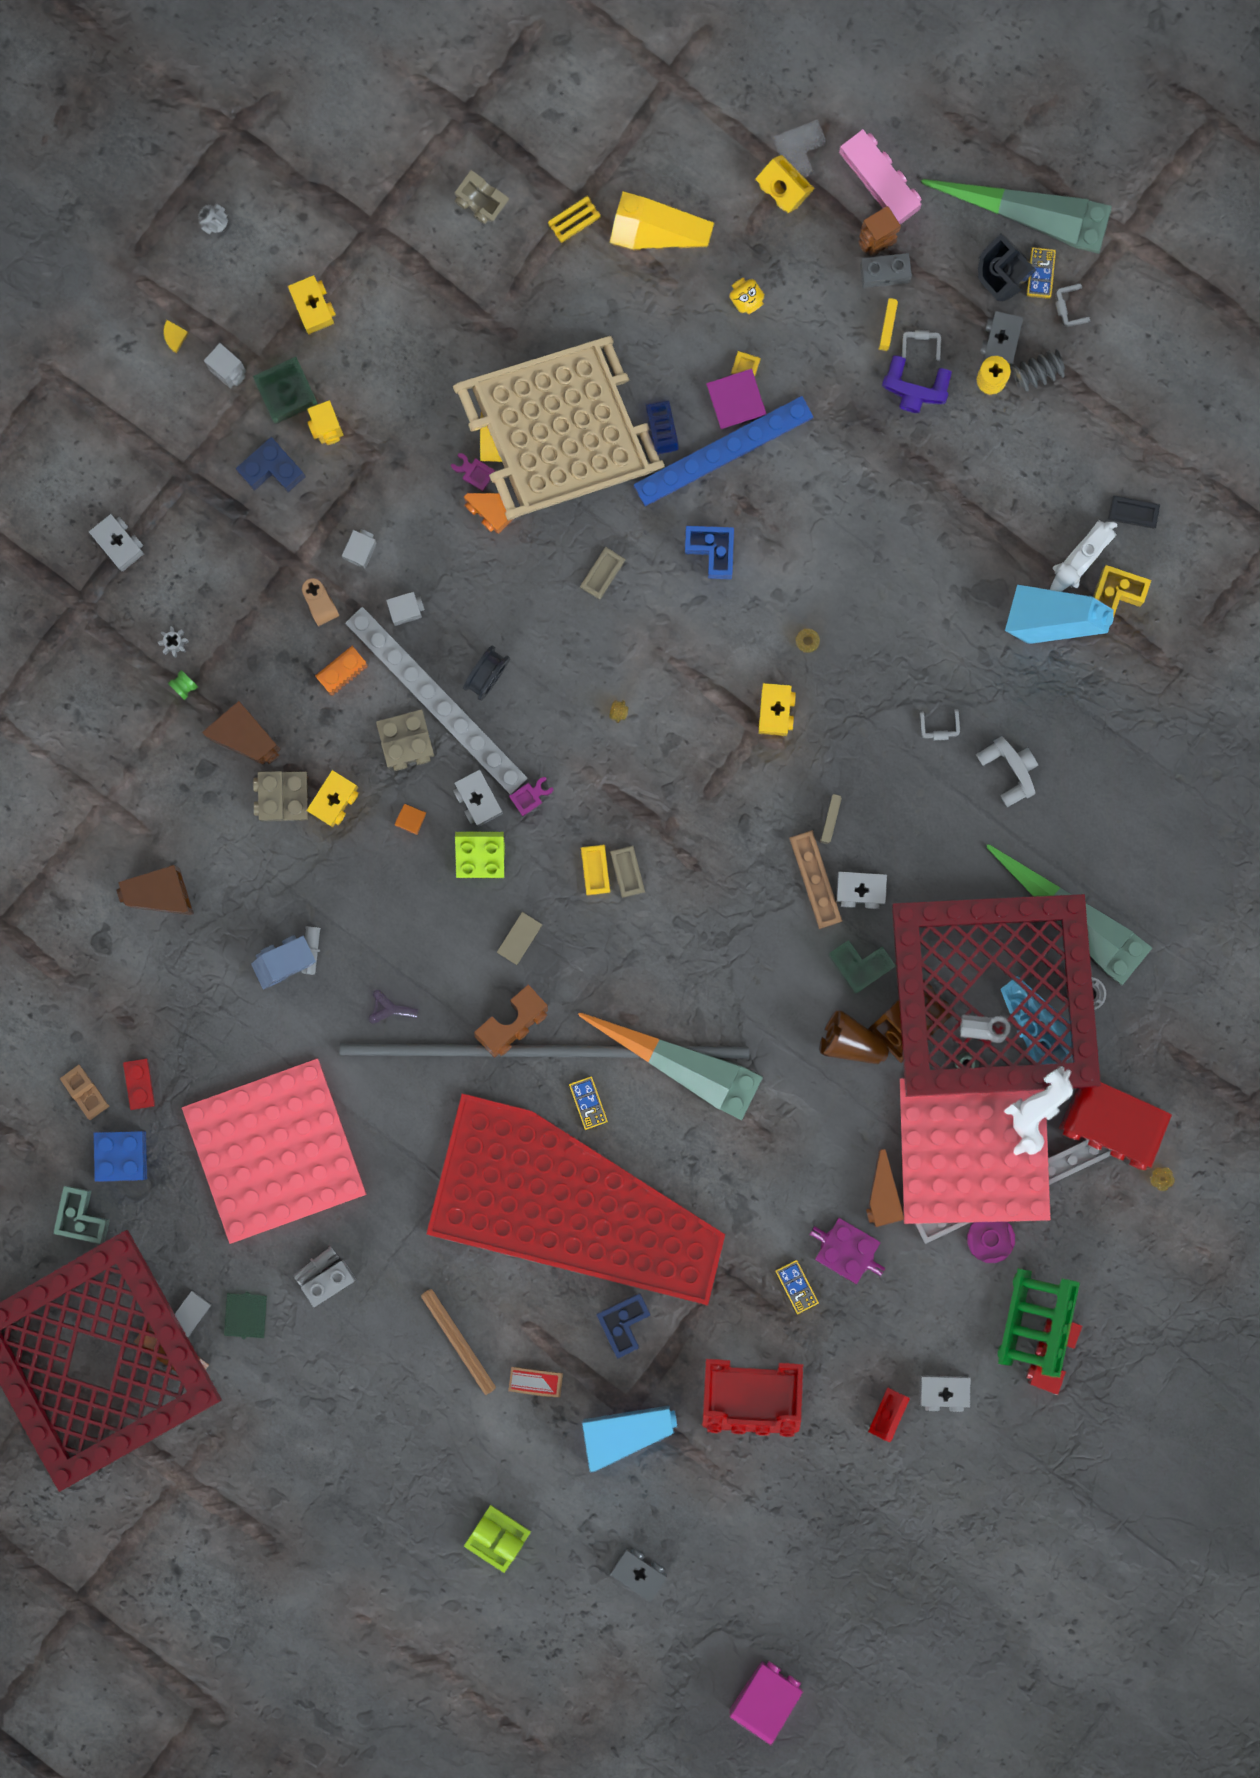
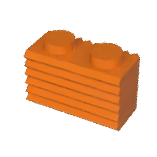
[315,646,368,696]

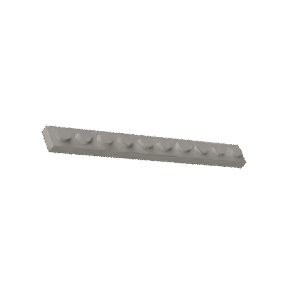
[345,607,528,795]
[915,1140,1111,1244]

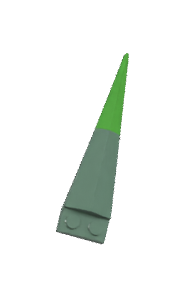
[921,179,1112,254]
[987,845,1152,986]

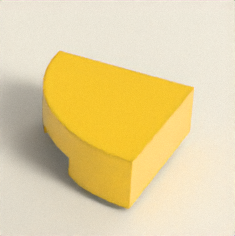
[164,320,188,354]

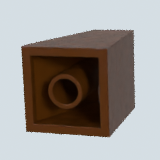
[202,701,281,765]
[116,865,194,915]
[868,980,953,1063]

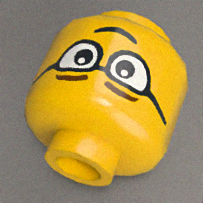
[729,277,765,314]

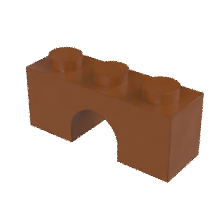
[859,206,901,257]
[474,985,548,1058]

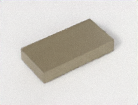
[580,547,626,600]
[820,794,842,844]
[610,846,645,898]
[497,912,543,965]

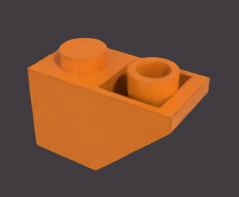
[464,493,513,534]

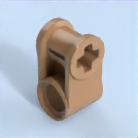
[302,578,340,626]

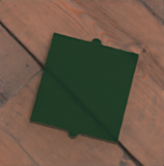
[224,1292,267,1339]

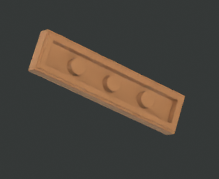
[789,830,842,929]

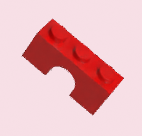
[1026,1318,1082,1395]

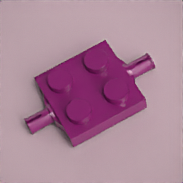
[809,1218,885,1284]

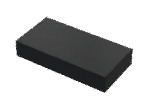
[1108,496,1160,529]

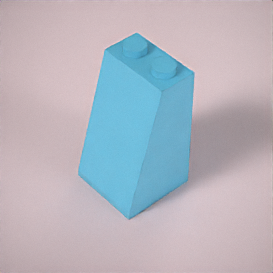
[1005,585,1114,644]
[582,1406,677,1472]

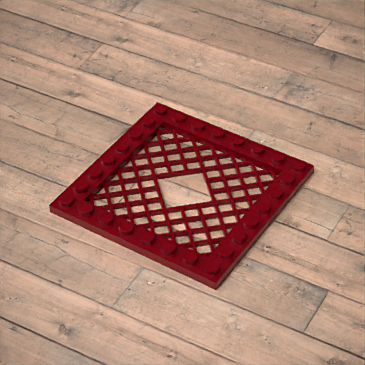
[892,894,1101,1097]
[0,1229,222,1492]

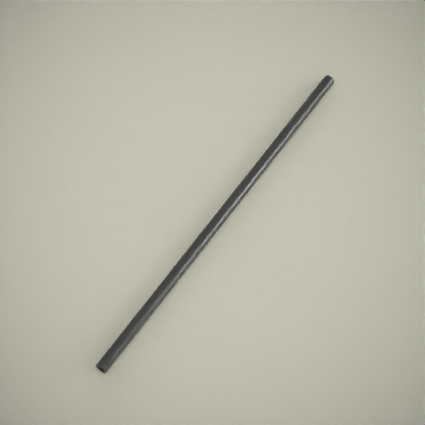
[340,1043,749,1059]

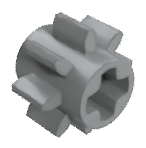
[198,203,228,234]
[158,627,189,657]

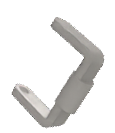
[1055,284,1090,327]
[902,330,941,361]
[920,709,960,741]

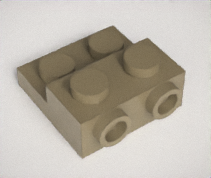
[376,710,435,771]
[253,771,309,821]

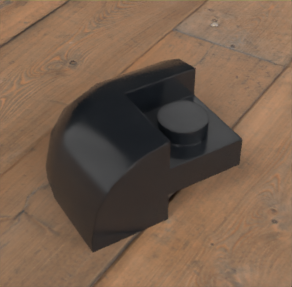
[978,233,1037,302]

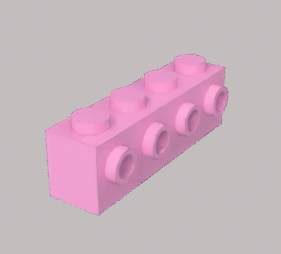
[839,130,921,224]

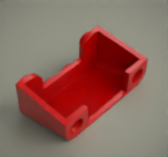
[1059,1082,1172,1170]
[702,1359,803,1437]

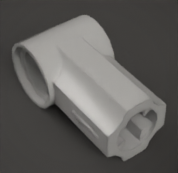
[960,1015,1010,1043]

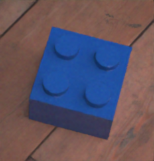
[94,1131,147,1181]

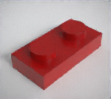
[123,1059,155,1110]
[868,1388,910,1443]

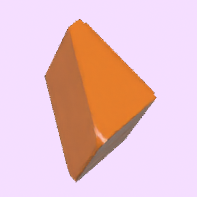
[394,804,427,835]

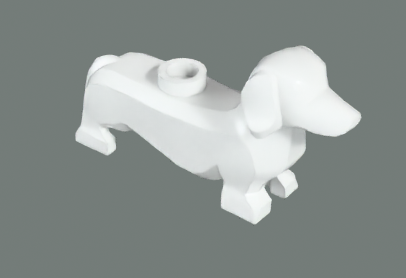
[1050,520,1117,592]
[1004,1066,1073,1155]

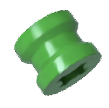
[168,670,198,700]

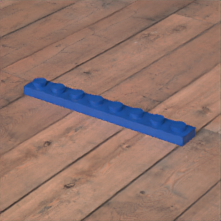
[634,396,813,506]

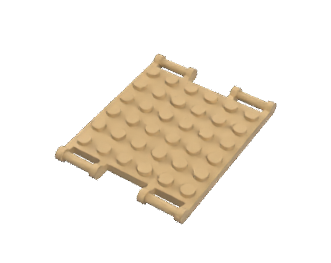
[453,336,665,520]

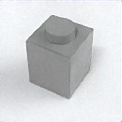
[342,529,377,569]
[386,592,425,626]

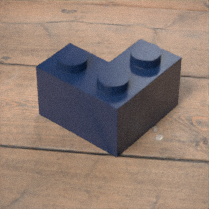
[236,437,305,492]
[596,1292,651,1359]

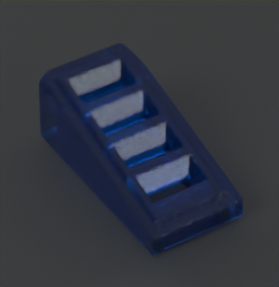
[646,400,679,454]

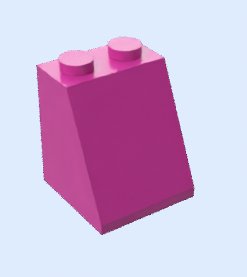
[729,1661,803,1745]

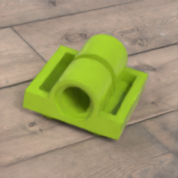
[455,832,505,878]
[464,1505,531,1573]

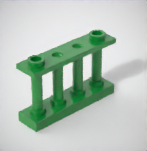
[998,1268,1080,1378]

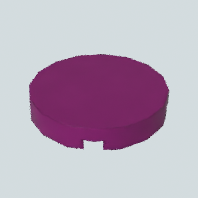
[967,1222,1015,1263]

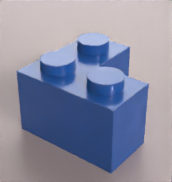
[685,526,734,579]

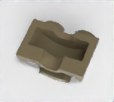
[454,170,510,224]

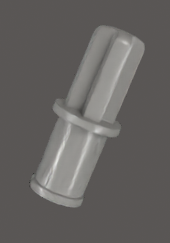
[301,926,321,975]
[294,1246,339,1286]

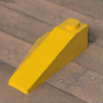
[610,192,714,250]

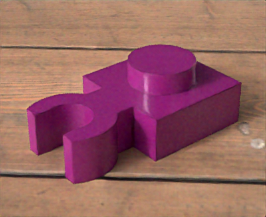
[451,453,496,492]
[509,777,554,816]

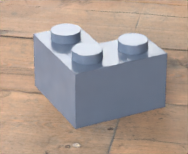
[251,935,316,990]

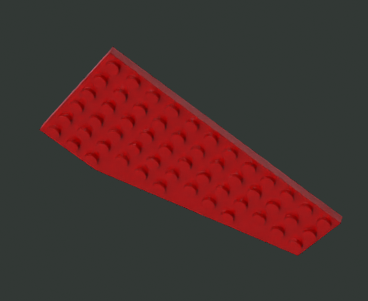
[426,1094,725,1305]

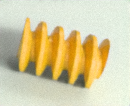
[977,356,1011,395]

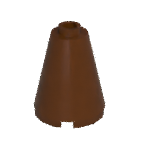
[819,1010,889,1065]

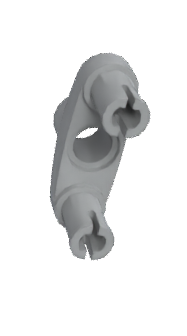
[976,736,1038,807]

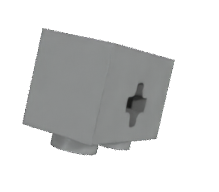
[204,343,246,389]
[89,514,144,572]
[453,770,503,827]
[836,872,887,909]
[301,1260,356,1308]
[919,1375,971,1412]

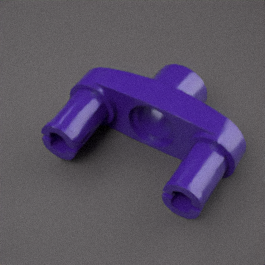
[882,355,952,413]

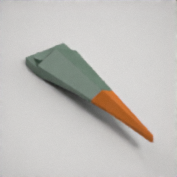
[578,1013,764,1120]

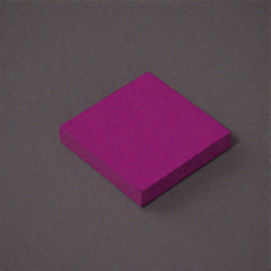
[706,368,766,429]

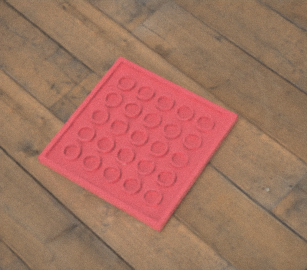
[182,1058,367,1244]
[900,1078,1050,1224]

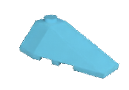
[1000,976,1072,1064]

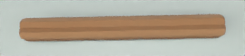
[421,1289,496,1395]

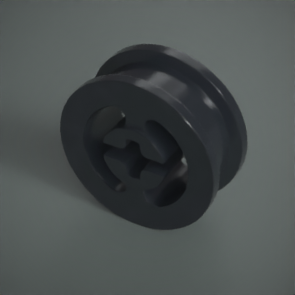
[463,645,510,701]

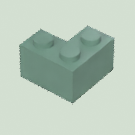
[53,1186,110,1244]

